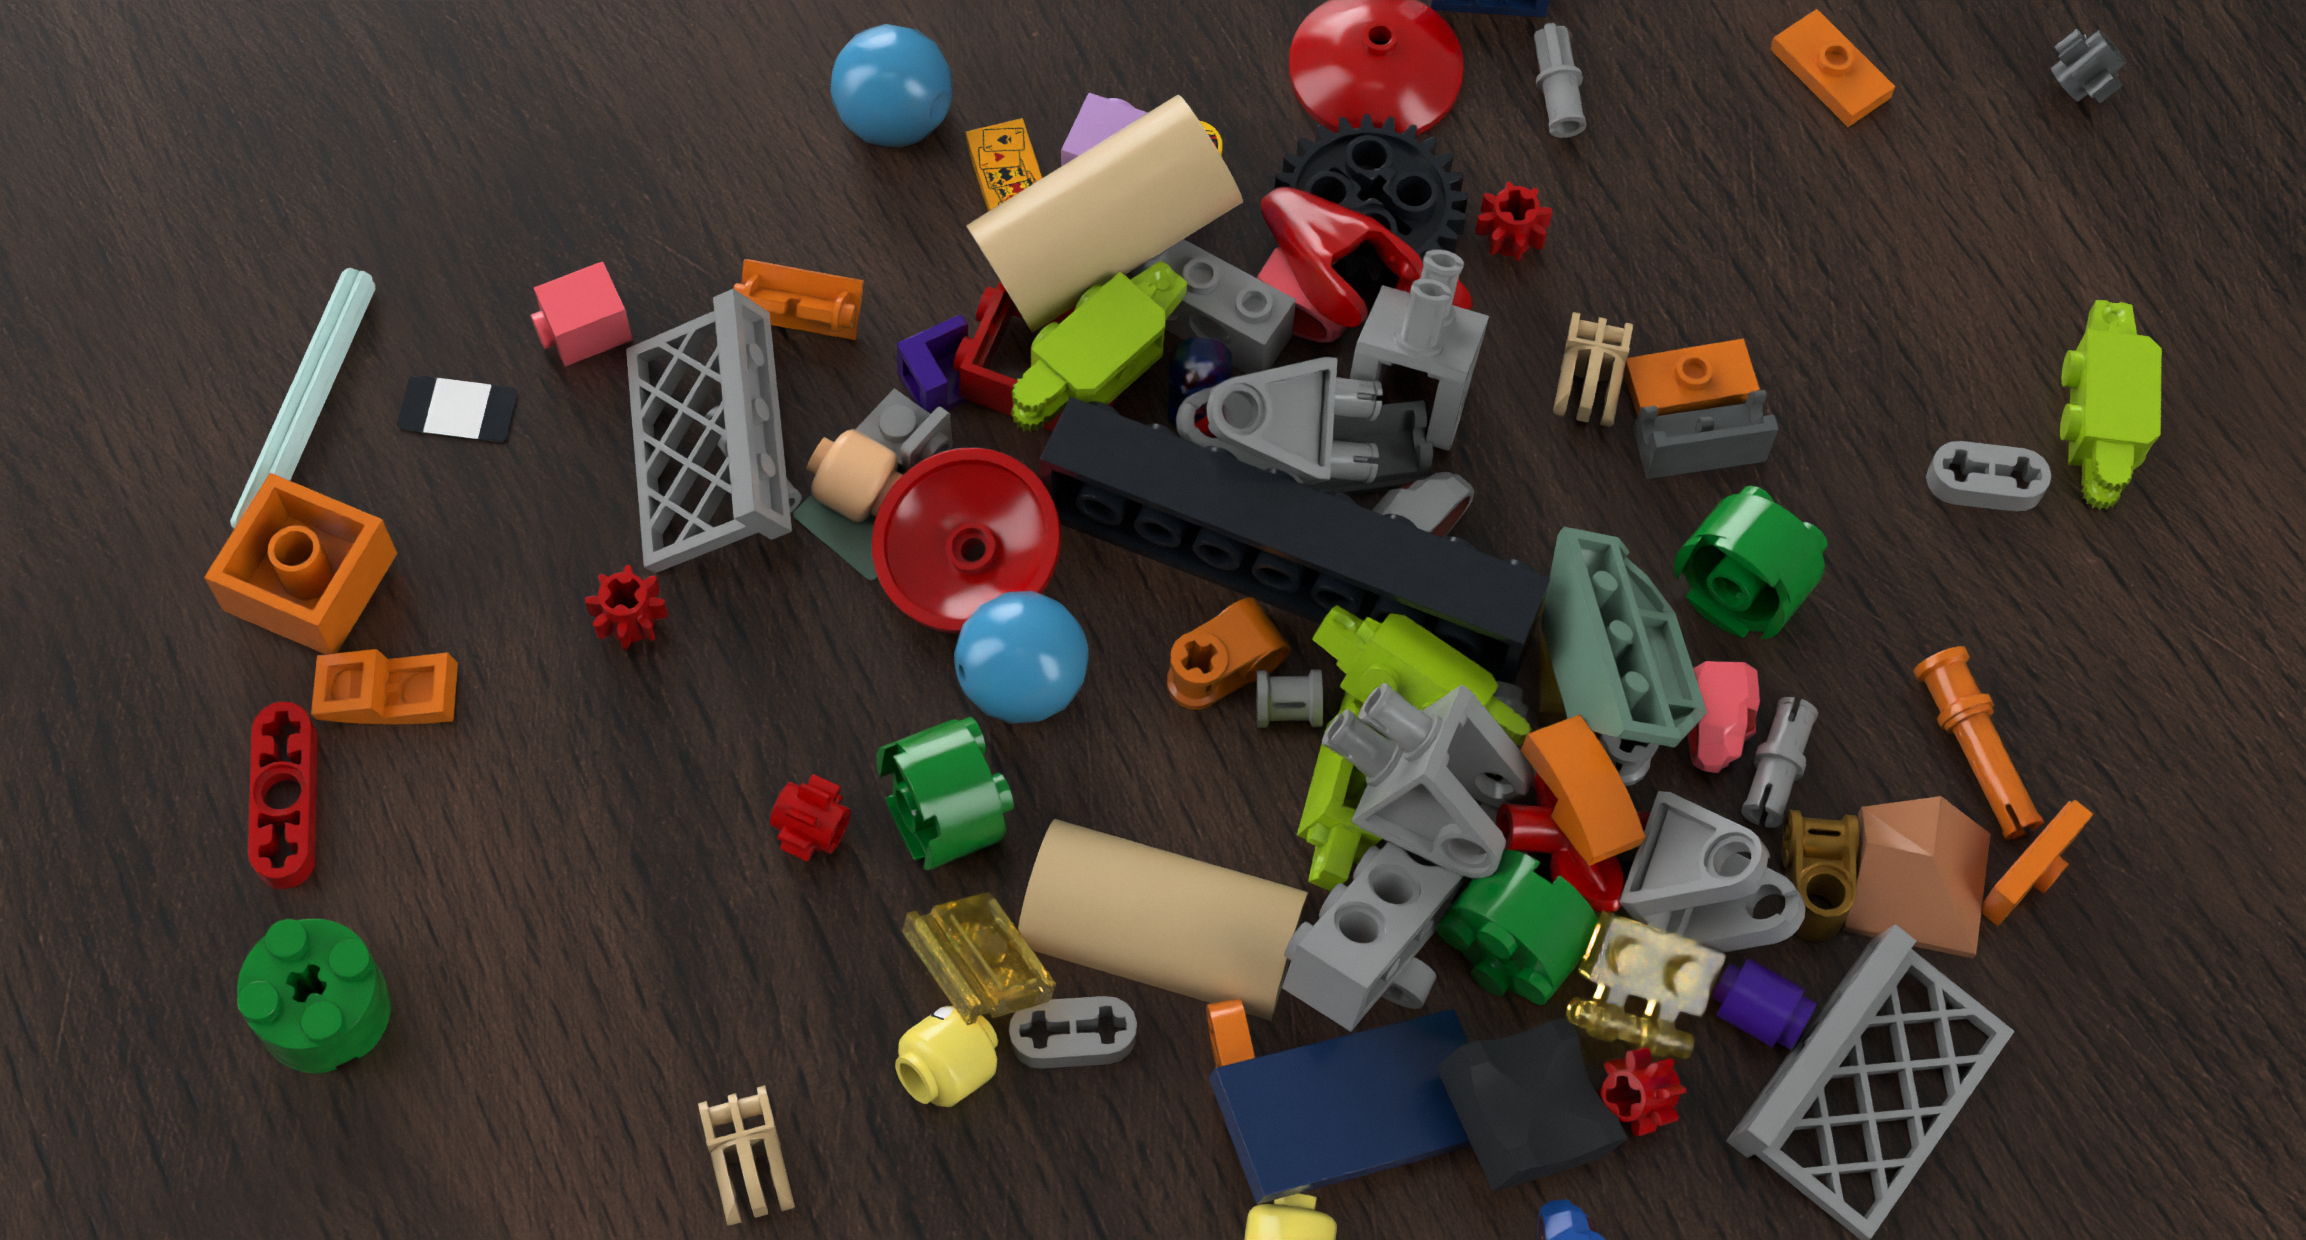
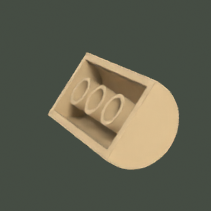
[966,94,1243,333]
[1017,819,1309,1021]

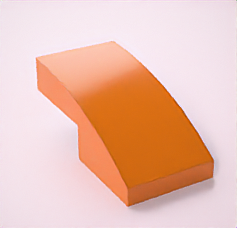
[311,649,458,725]
[1520,714,1645,866]

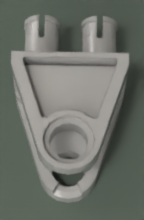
[1350,250,1489,451]
[1176,357,1382,486]
[1322,683,1534,878]
[1594,791,1806,960]

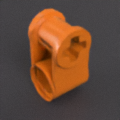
[1167,597,1291,710]

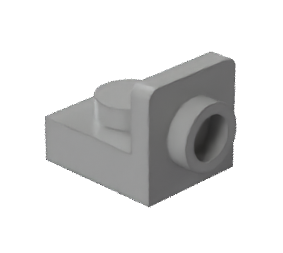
[855,388,953,475]

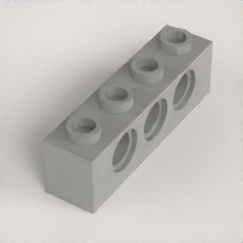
[1125,239,1296,374]
[1282,838,1486,1032]

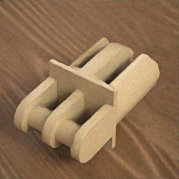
[1553,312,1633,427]
[698,1085,795,1226]

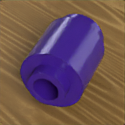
[1710,958,1817,1050]

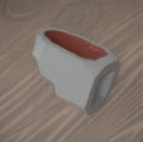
[1372,472,1474,538]

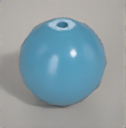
[830,24,953,148]
[954,591,1089,724]

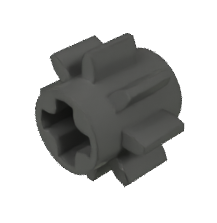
[2051,29,2127,103]

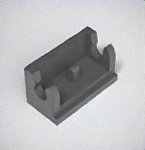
[1632,390,1779,479]
[1308,400,1433,497]

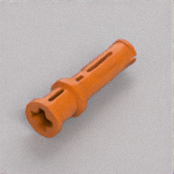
[1913,646,2044,840]

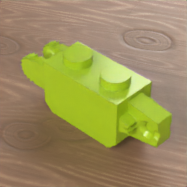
[1012,260,1187,433]
[2060,300,2162,510]
[1312,605,1532,776]
[1297,691,1388,892]

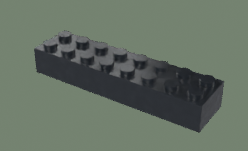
[1039,397,1550,685]

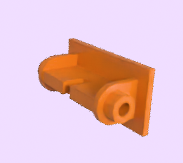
[733,259,864,340]

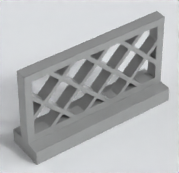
[626,289,792,573]
[1726,924,2015,1240]

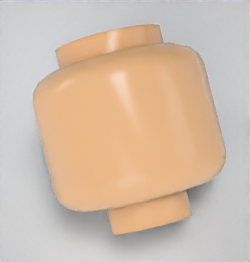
[806,429,902,523]

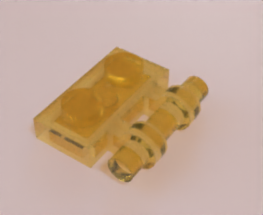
[1566,910,1727,1059]

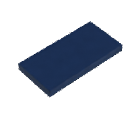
[1208,1009,1472,1205]

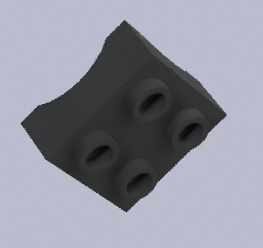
[1437,1016,1628,1192]

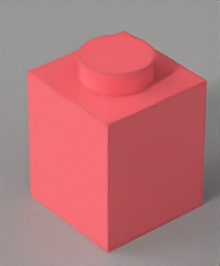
[530,261,633,367]

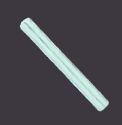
[230,268,376,529]

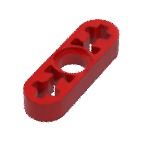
[248,702,318,889]

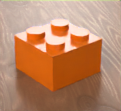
[204,473,397,655]

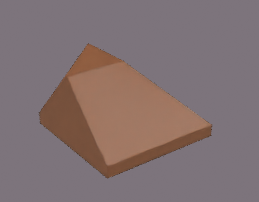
[1842,796,1991,959]

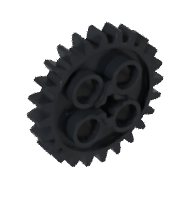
[1274,114,1468,295]

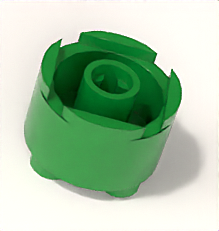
[1674,486,1828,639]
[876,717,1014,871]
[1436,849,1599,1005]
[237,919,391,1073]

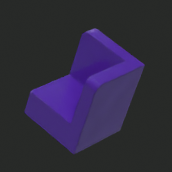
[897,315,968,414]

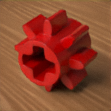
[1475,182,1552,261]
[585,565,668,650]
[769,774,851,861]
[1597,1047,1687,1136]

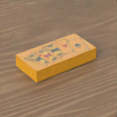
[965,118,1042,212]

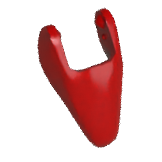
[1260,187,1424,327]

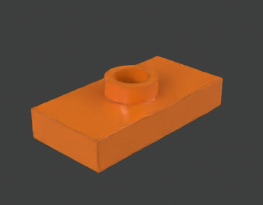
[1770,9,1896,127]
[1624,338,1760,418]
[1981,800,2093,927]

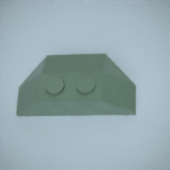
[1541,527,1707,747]

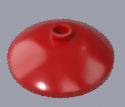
[1289,0,1464,135]
[871,448,1061,634]

